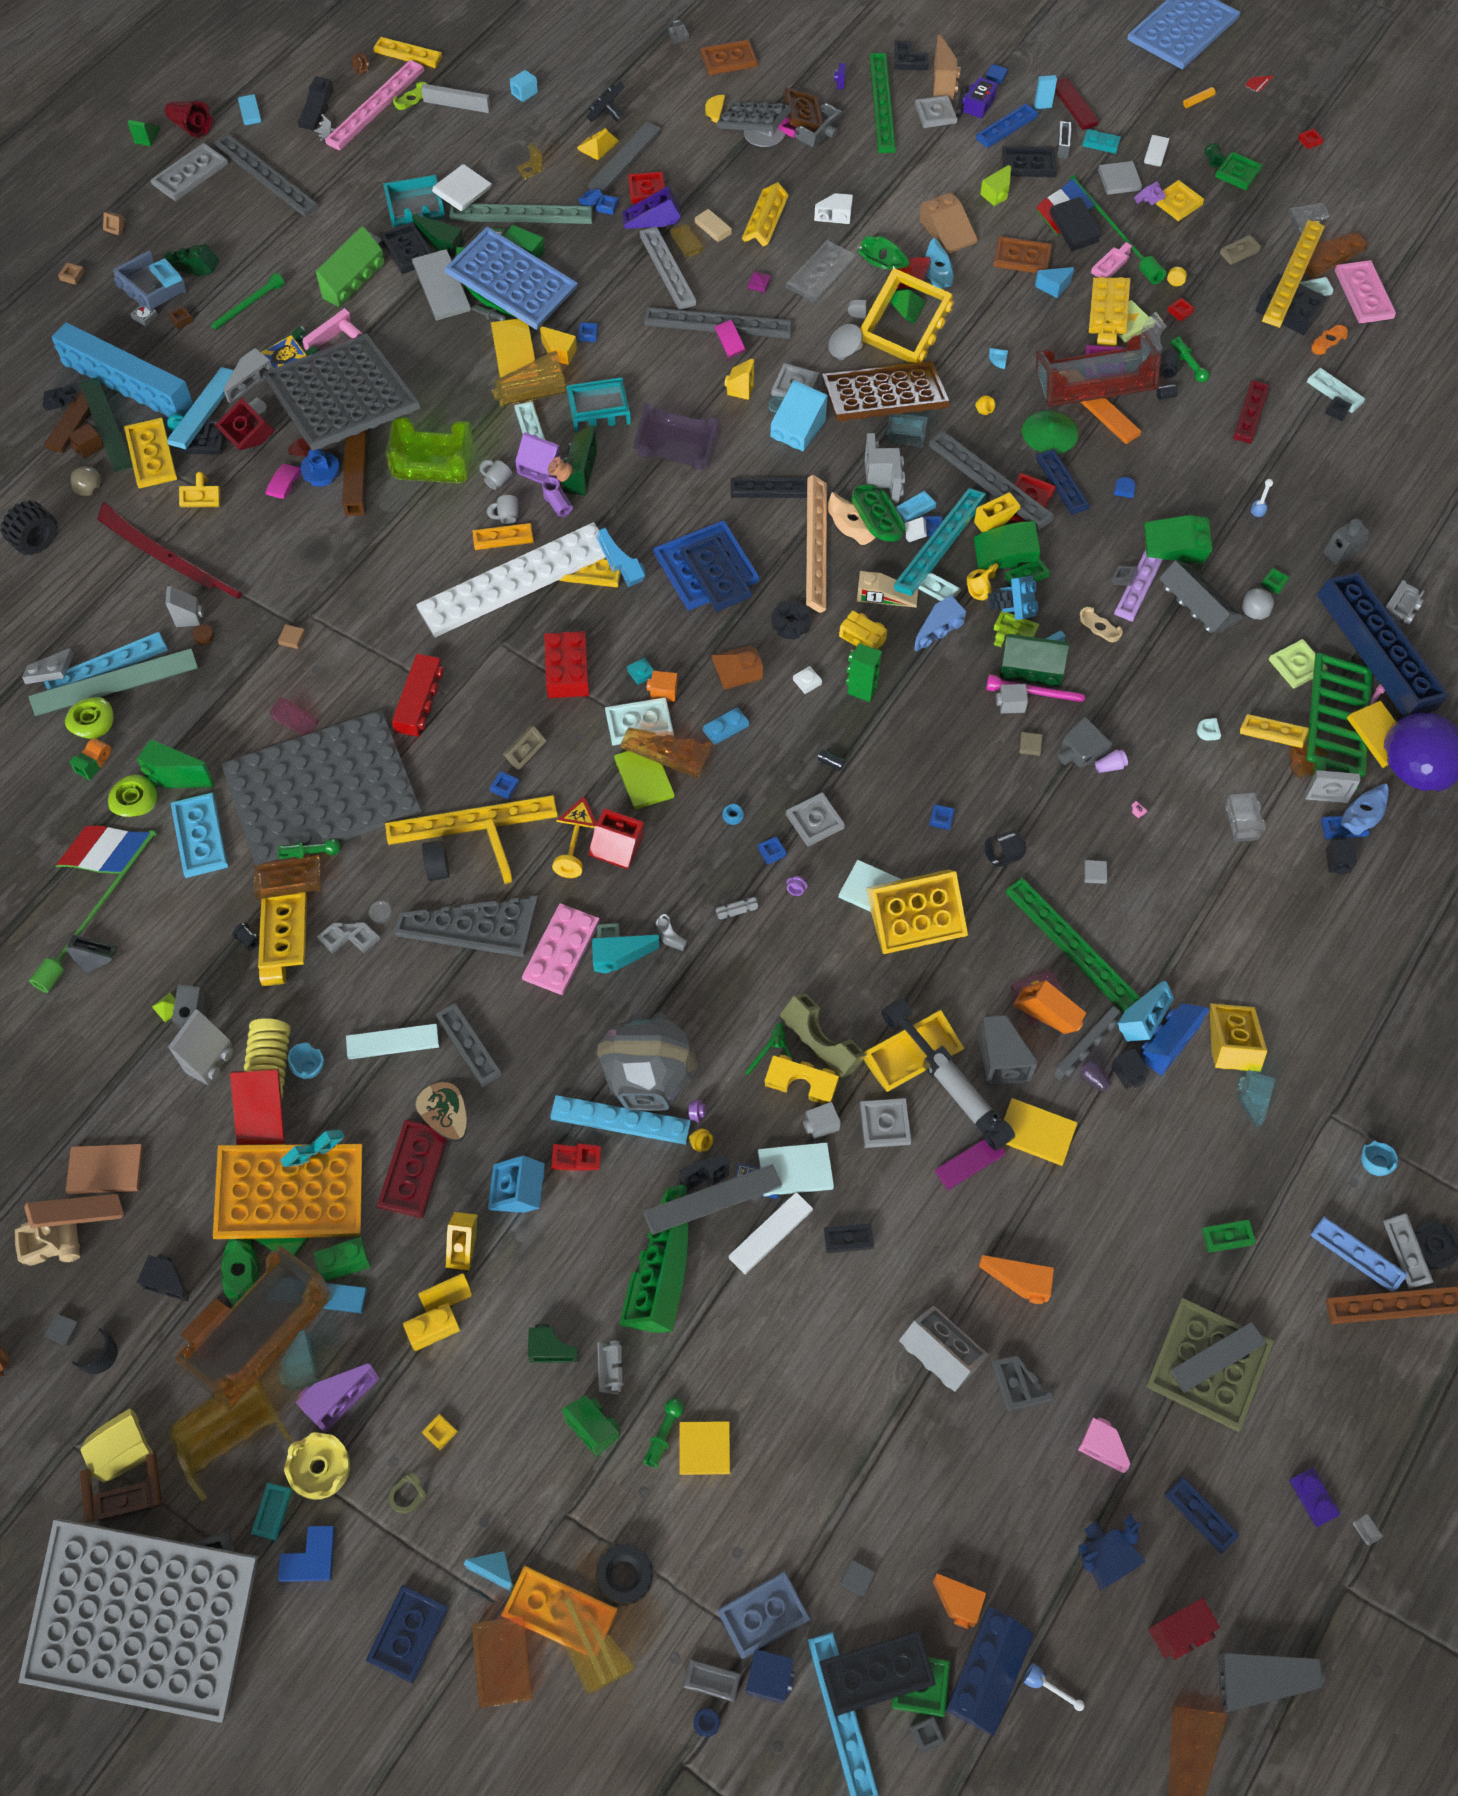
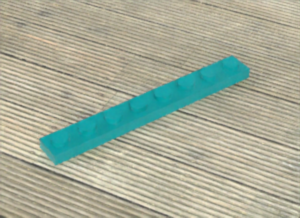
[894,488,986,596]

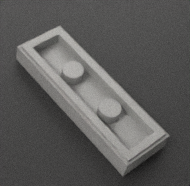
[1383,1213,1434,1290]

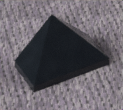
[66,935,117,974]

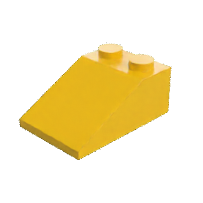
[1209,1003,1267,1072]

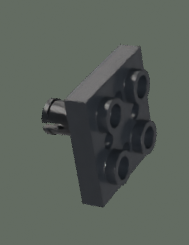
[587,81,625,122]

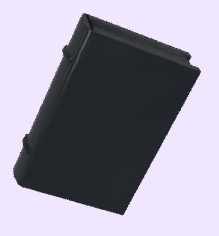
[1049,197,1102,251]

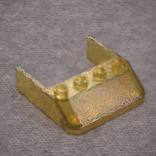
[169,1374,293,1501]

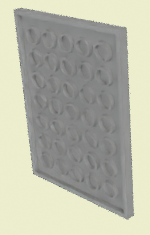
[18,1518,258,1723]

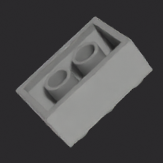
[899,1305,989,1392]

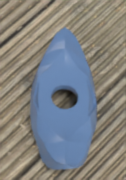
[1340,784,1388,836]

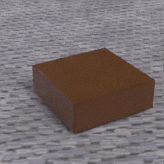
[168,306,194,329]

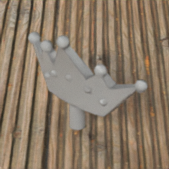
[314,114,335,141]

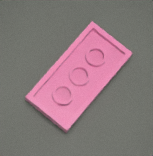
[1335,260,1396,324]
[522,903,600,995]

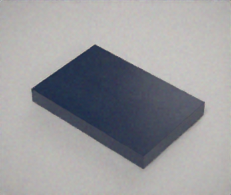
[365,1585,449,1684]

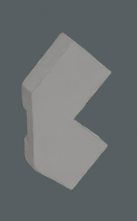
[317,922,380,954]

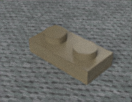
[1220,235,1261,265]
[503,726,546,770]

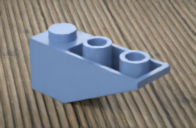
[914,595,966,651]

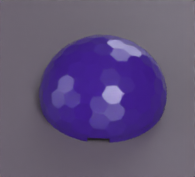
[1384,713,1458,792]

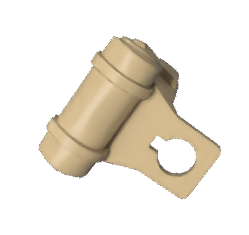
[15,1222,81,1266]

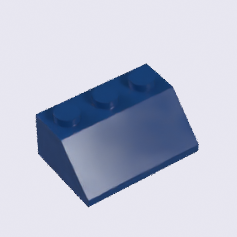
[1140,1003,1209,1076]

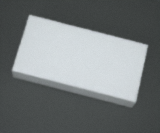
[1144,135,1169,167]

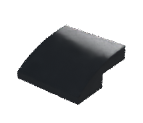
[679,1156,729,1192]

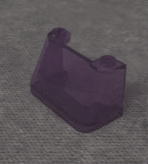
[633,403,722,471]

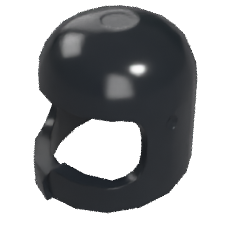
[984,831,1026,867]

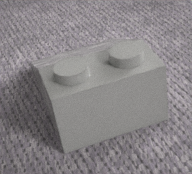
[168,1009,234,1085]

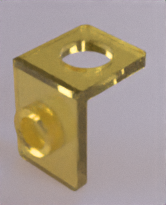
[517,143,543,179]

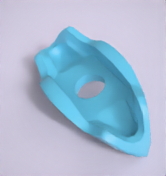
[925,238,954,289]

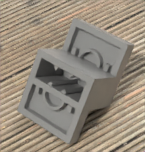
[864,433,905,504]

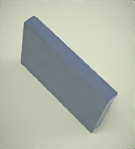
[717,1571,810,1659]

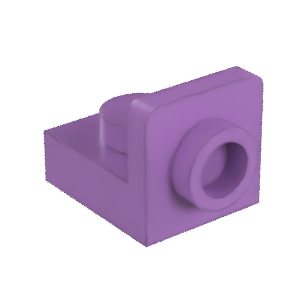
[1134,181,1166,205]

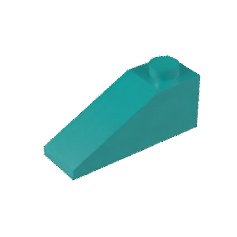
[592,935,659,973]

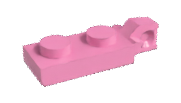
[1091,242,1132,278]

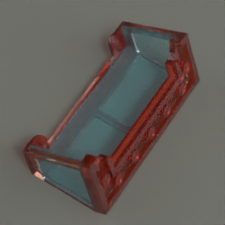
[1036,334,1161,407]

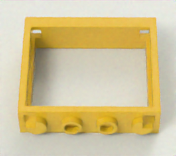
[860,268,954,363]

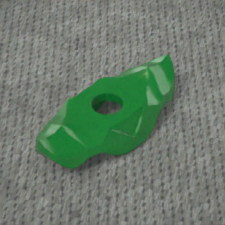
[858,236,910,269]
[221,1239,260,1310]

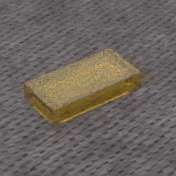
[670,224,703,258]

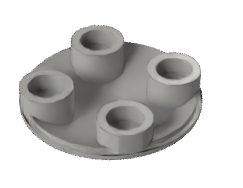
[828,324,863,360]

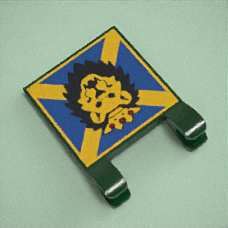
[260,326,319,369]

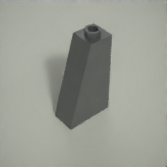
[1218,1653,1325,1713]

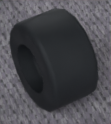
[422,840,450,881]

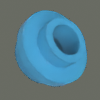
[722,804,744,825]

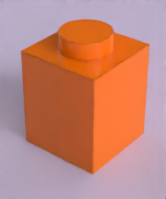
[647,671,678,702]

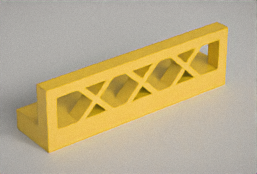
[742,182,789,246]

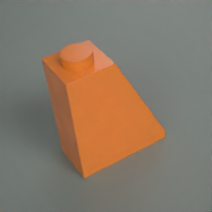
[1013,980,1086,1034]

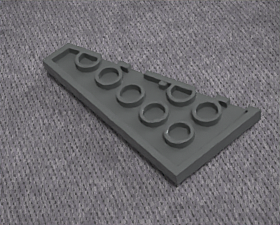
[394,895,539,957]

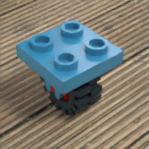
[988,576,1038,620]

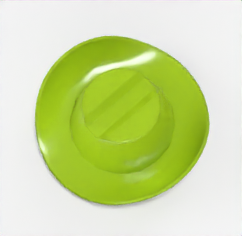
[65,697,113,739]
[108,774,157,817]

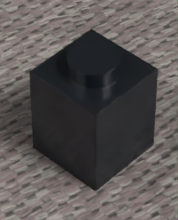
[1326,840,1357,875]
[1111,1048,1149,1089]

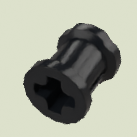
[232,922,260,951]

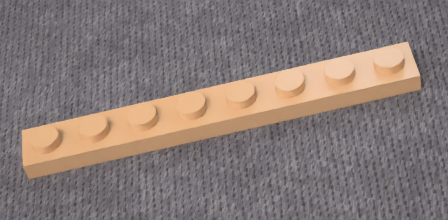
[806,475,827,613]

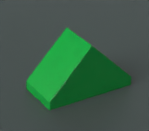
[128,120,160,146]

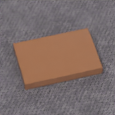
[66,1144,143,1194]

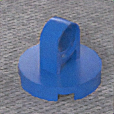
[300,449,340,486]

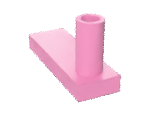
[303,308,363,352]

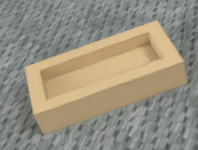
[695,209,732,242]

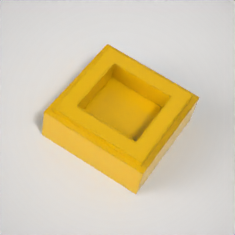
[422,1413,458,1450]

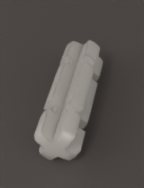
[716,897,758,920]

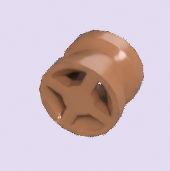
[548,457,572,482]

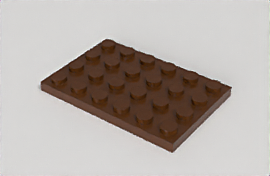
[822,361,949,421]

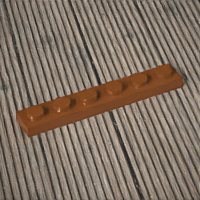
[1325,1287,1458,1324]

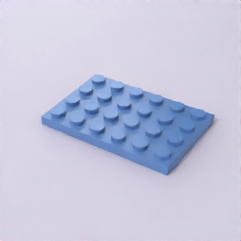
[1127,0,1240,70]
[445,227,578,330]

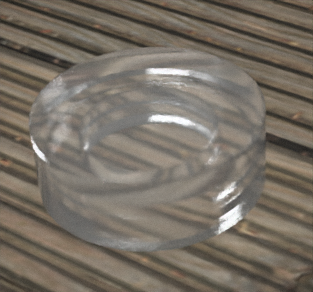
[369,901,392,924]

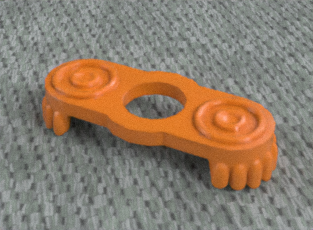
[1311,325,1348,355]

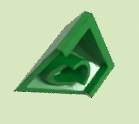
[890,290,927,324]

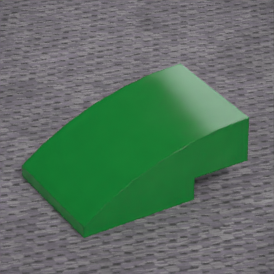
[974,521,1040,569]

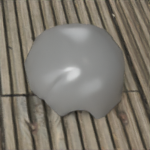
[1242,588,1274,619]

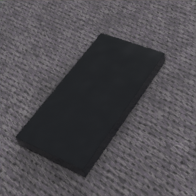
[819,1631,936,1717]

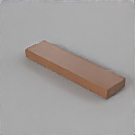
[24,1194,124,1228]

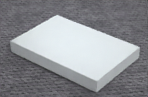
[432,164,492,211]

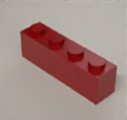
[392,654,444,737]

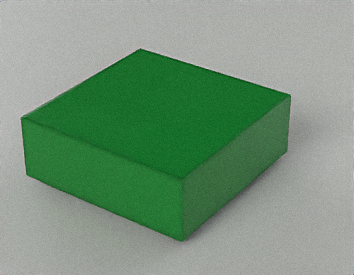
[1261,568,1290,594]

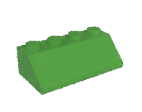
[316,227,385,307]

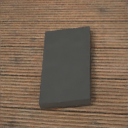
[717,101,792,132]

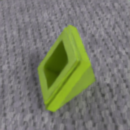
[152,993,175,1023]

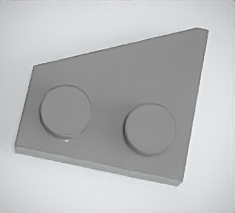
[22,648,74,684]

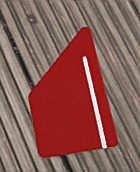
[1245,76,1274,92]

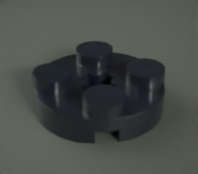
[771,601,812,639]

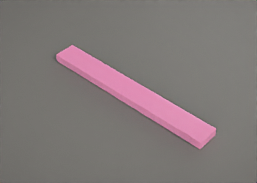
[325,60,424,151]

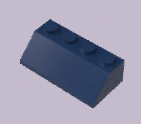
[945,1606,1034,1736]

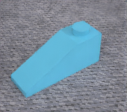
[1118,981,1174,1041]

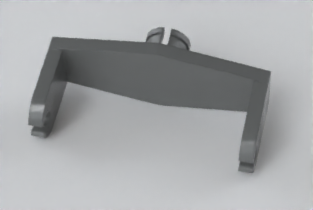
[794,103,842,147]

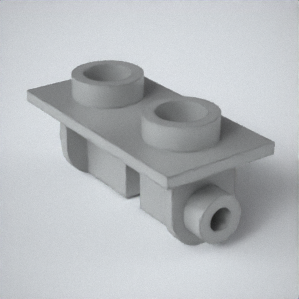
[597,1341,624,1395]

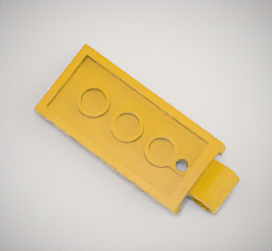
[1089,277,1130,347]

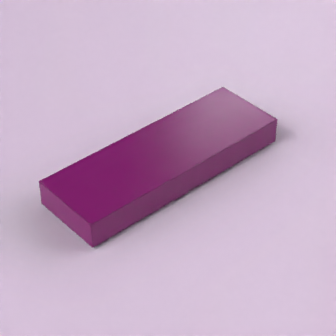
[935,1140,1006,1191]

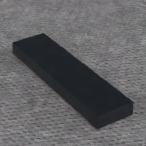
[731,478,808,498]

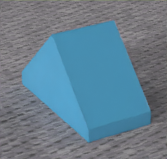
[1035,267,1074,298]

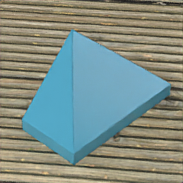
[464,1551,514,1592]

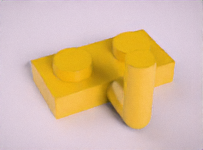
[179,471,220,507]

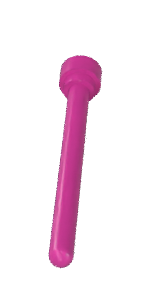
[986,674,1085,702]

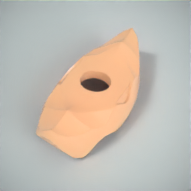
[828,492,876,545]

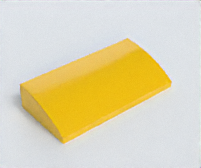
[864,1010,964,1092]

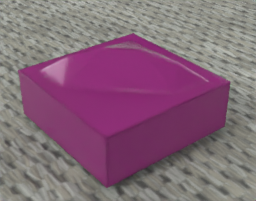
[748,271,771,293]

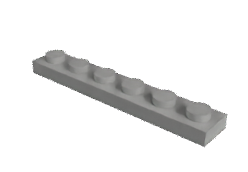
[640,227,696,310]

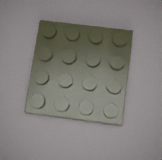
[1145,1298,1274,1432]

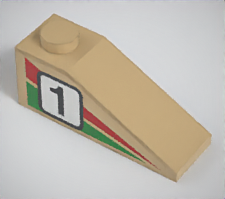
[857,571,918,607]

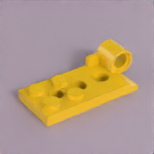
[258,891,307,986]

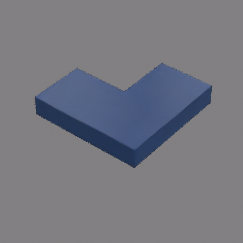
[278,1526,335,1582]

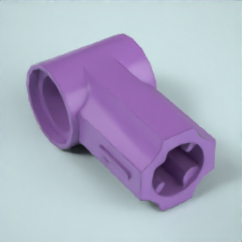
[542,477,573,517]

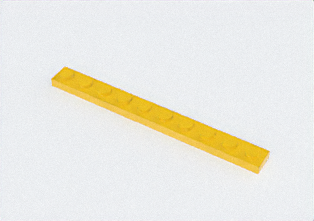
[1262,220,1325,328]

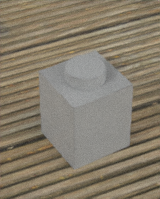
[996,684,1028,714]
[803,1102,841,1140]

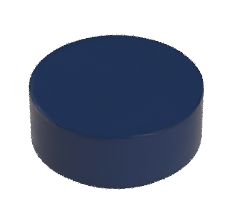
[693,1708,720,1737]

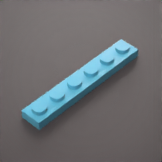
[550,1095,691,1145]

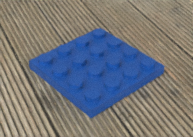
[653,520,759,611]

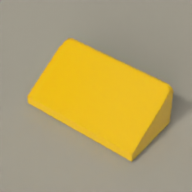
[418,1274,472,1312]

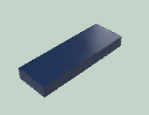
[1165,1477,1240,1554]

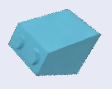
[770,380,828,452]

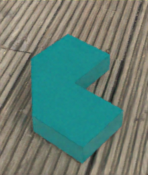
[280,1130,345,1167]

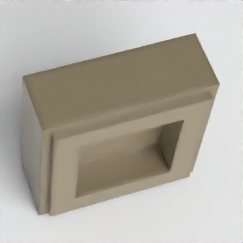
[1019,732,1042,756]

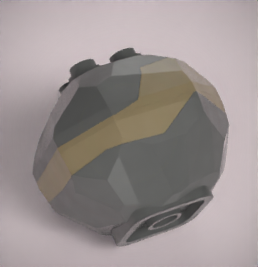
[597,1013,698,1111]

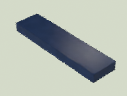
[1036,449,1090,515]

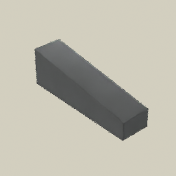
[1057,121,1071,159]

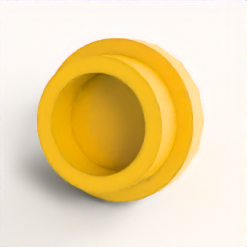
[975,395,995,415]
[689,1128,713,1152]

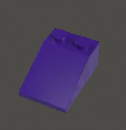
[622,185,681,229]

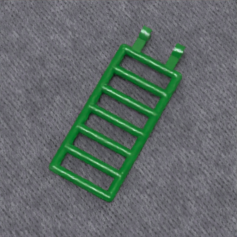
[1306,653,1373,790]

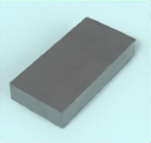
[683,1660,741,1702]

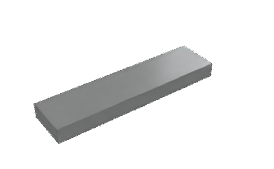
[421,84,491,113]

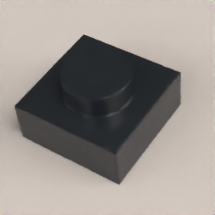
[1325,396,1352,421]

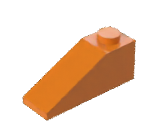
[978,1255,1054,1304]

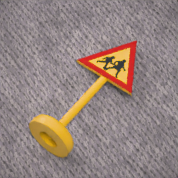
[552,797,597,878]

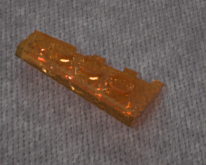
[1289,233,1368,279]
[620,727,712,778]
[1168,1706,1228,1796]

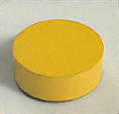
[1167,267,1187,286]

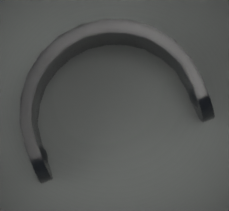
[72,1328,118,1374]

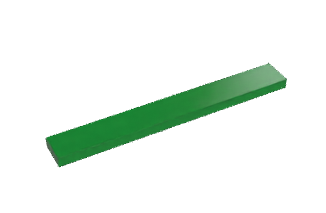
[869,53,896,153]
[1005,877,1141,1014]

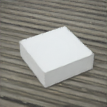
[905,517,927,542]

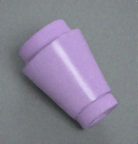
[1095,749,1128,773]

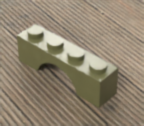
[780,993,867,1078]

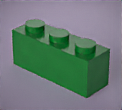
[846,643,882,702]

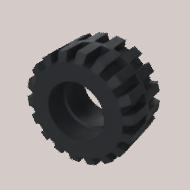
[0,500,58,556]

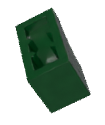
[528,1324,579,1363]

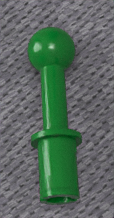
[1170,336,1210,382]
[278,839,341,859]
[643,1398,684,1468]

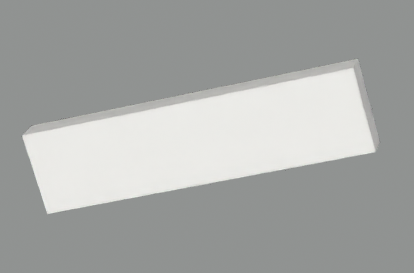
[729,1192,813,1275]

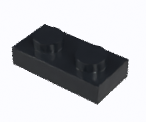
[823,1223,874,1253]

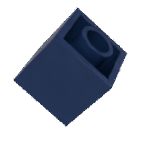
[745,1649,795,1704]

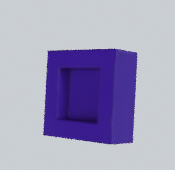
[834,63,846,89]

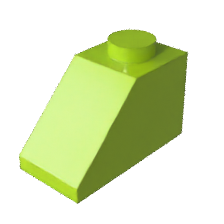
[980,165,1011,206]

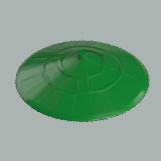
[1022,410,1079,454]

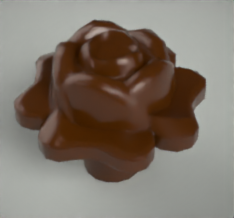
[351,52,370,75]

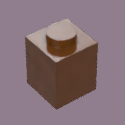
[69,423,104,459]

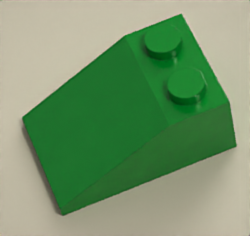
[1144,515,1212,564]
[137,739,215,789]

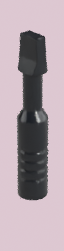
[955,85,968,116]

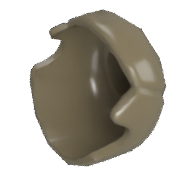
[70,466,101,496]

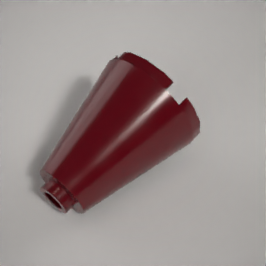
[165,101,213,138]

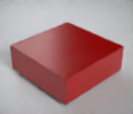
[1298,128,1324,149]
[1168,298,1195,321]

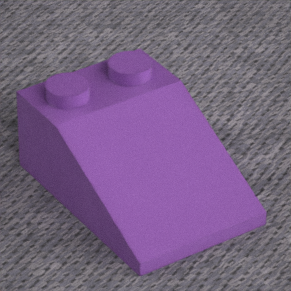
[295,1363,380,1434]

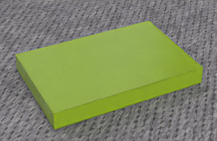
[614,743,674,810]

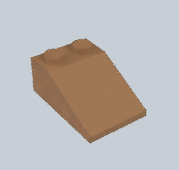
[933,35,960,100]
[919,192,978,254]

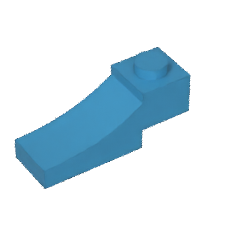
[596,528,646,587]

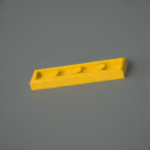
[374,37,443,68]

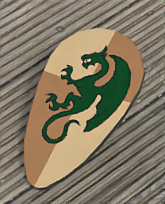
[416,1082,468,1142]

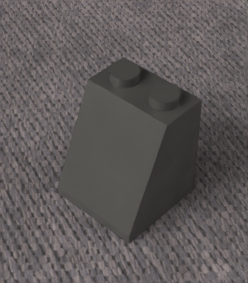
[978,1014,1037,1085]

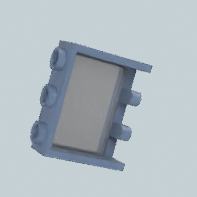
[113,251,186,311]

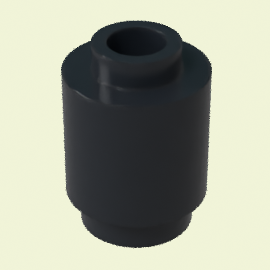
[1159,349,1180,378]

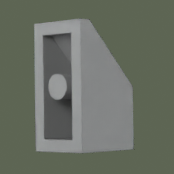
[166,586,204,627]

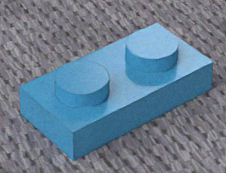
[703,707,749,745]

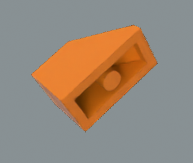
[933,1573,986,1629]

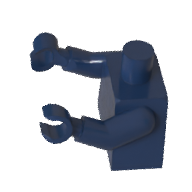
[1078,1513,1146,1591]

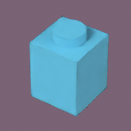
[510,70,538,102]

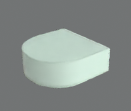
[1197,718,1221,740]

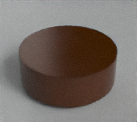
[192,624,214,645]

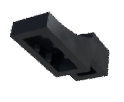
[298,76,334,131]

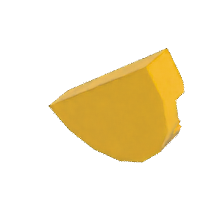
[705,95,725,123]

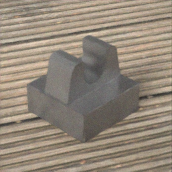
[668,20,689,44]

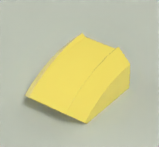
[80,1409,153,1483]

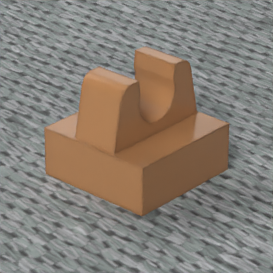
[103,211,126,235]

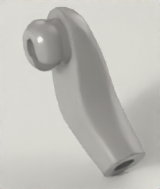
[656,914,687,951]

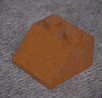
[180,1298,250,1367]

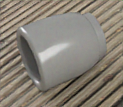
[479,460,512,490]
[487,495,519,524]

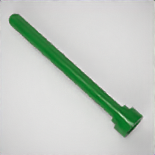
[211,272,285,330]

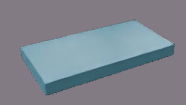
[171,792,228,878]

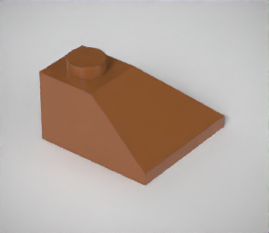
[711,645,763,690]

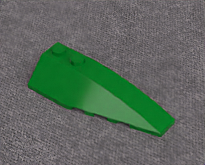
[619,1185,688,1333]

